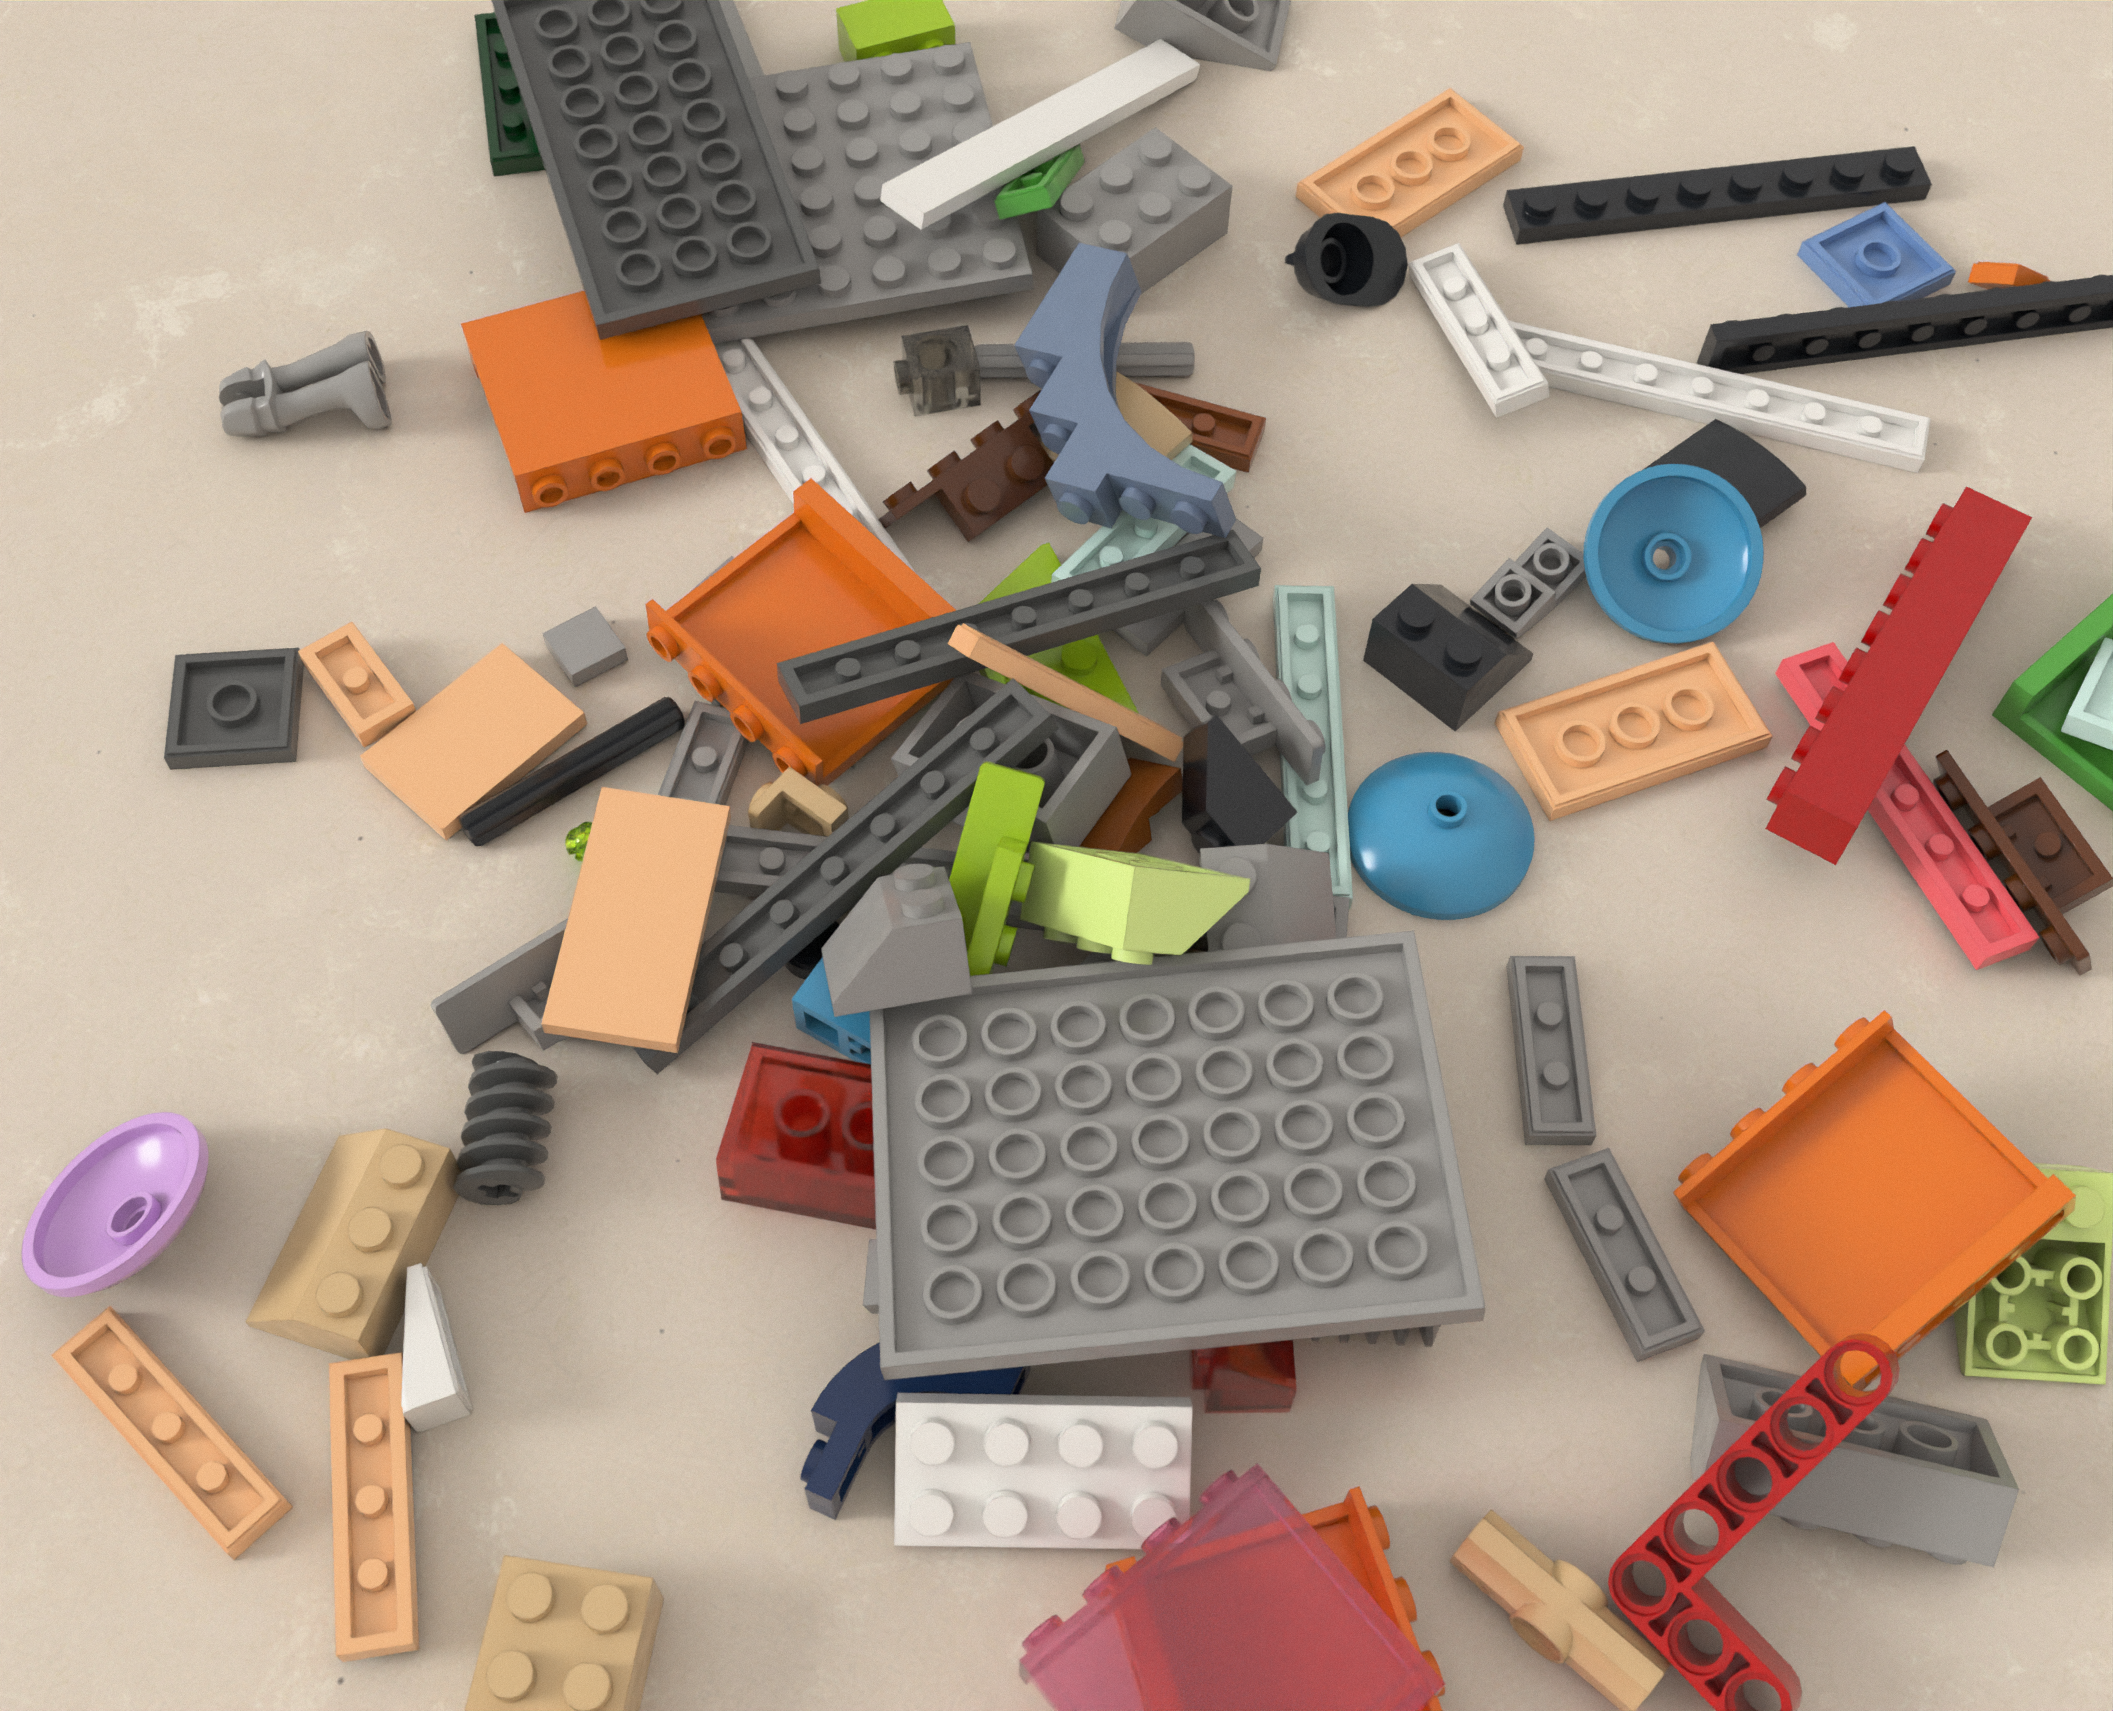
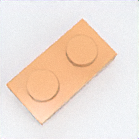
[298,622,416,748]

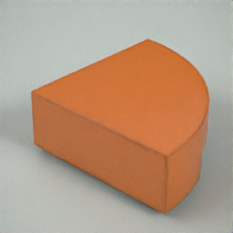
[1968,262,2051,289]

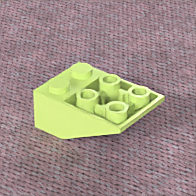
[1953,1163,2113,1385]

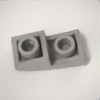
[1470,528,1586,639]

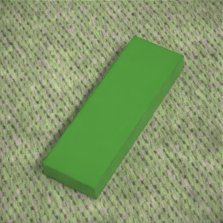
[994,144,1085,220]

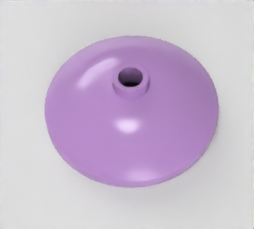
[22,1112,209,1297]

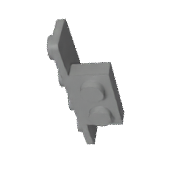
[1161,600,1326,785]
[431,918,570,1054]

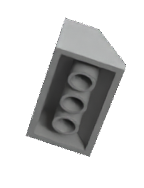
[1690,1354,2019,1567]

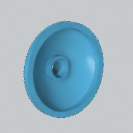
[1583,464,1764,644]
[1348,752,1535,920]

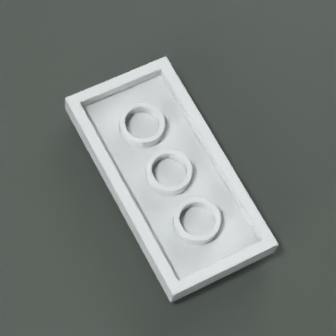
[894,1393,1192,1550]

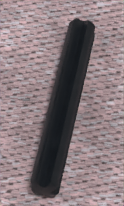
[459,697,685,846]

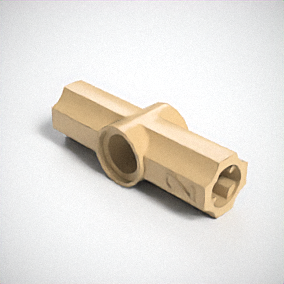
[1449,1509,1671,1711]

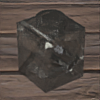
[893,325,981,416]

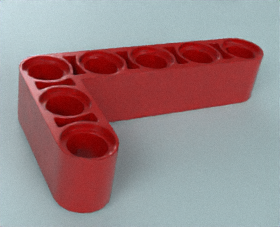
[1608,1333,1900,1711]

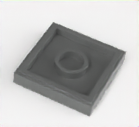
[164,648,304,770]

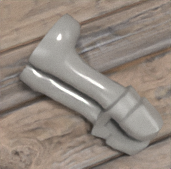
[219,331,391,437]

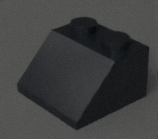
[1363,584,1533,732]

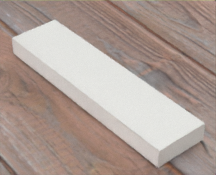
[1408,243,1550,418]

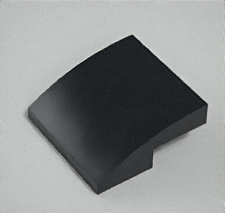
[1643,419,1806,528]

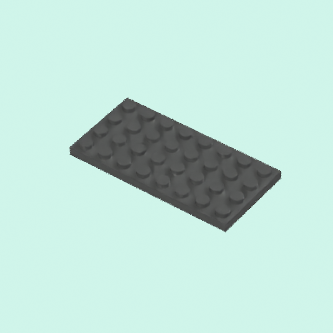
[491,0,821,340]

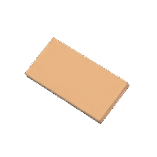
[1295,88,1524,237]
[1495,641,1773,821]
[541,787,731,1053]

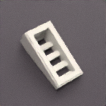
[401,1263,472,1432]

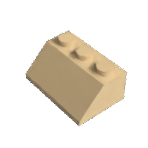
[245,1128,462,1360]

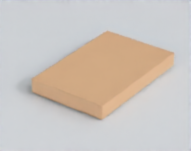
[360,643,587,840]

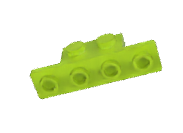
[949,762,1045,976]

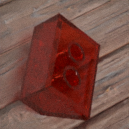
[716,1042,876,1230]

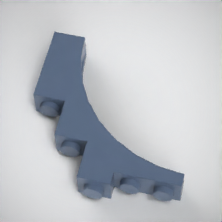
[1014,243,1236,538]

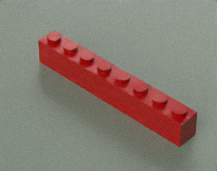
[1765,486,2032,865]

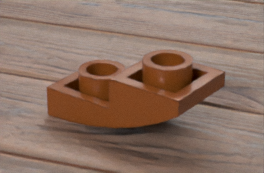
[1079,758,1183,853]

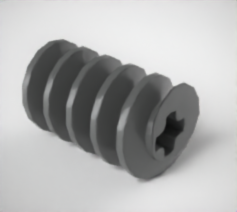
[453,1051,558,1205]

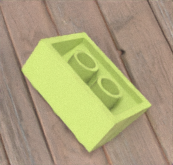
[1020,841,1250,965]

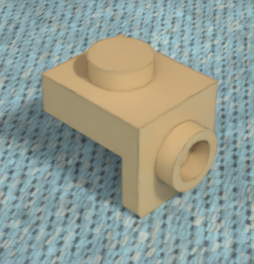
[748,767,849,836]

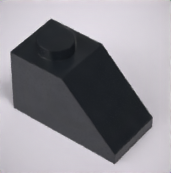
[1182,715,1298,854]

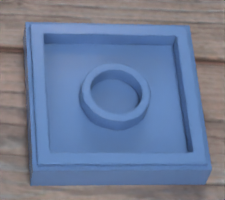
[1797,202,1956,307]

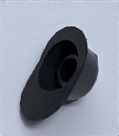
[1285,213,1408,307]

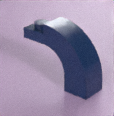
[800,1342,1030,1520]

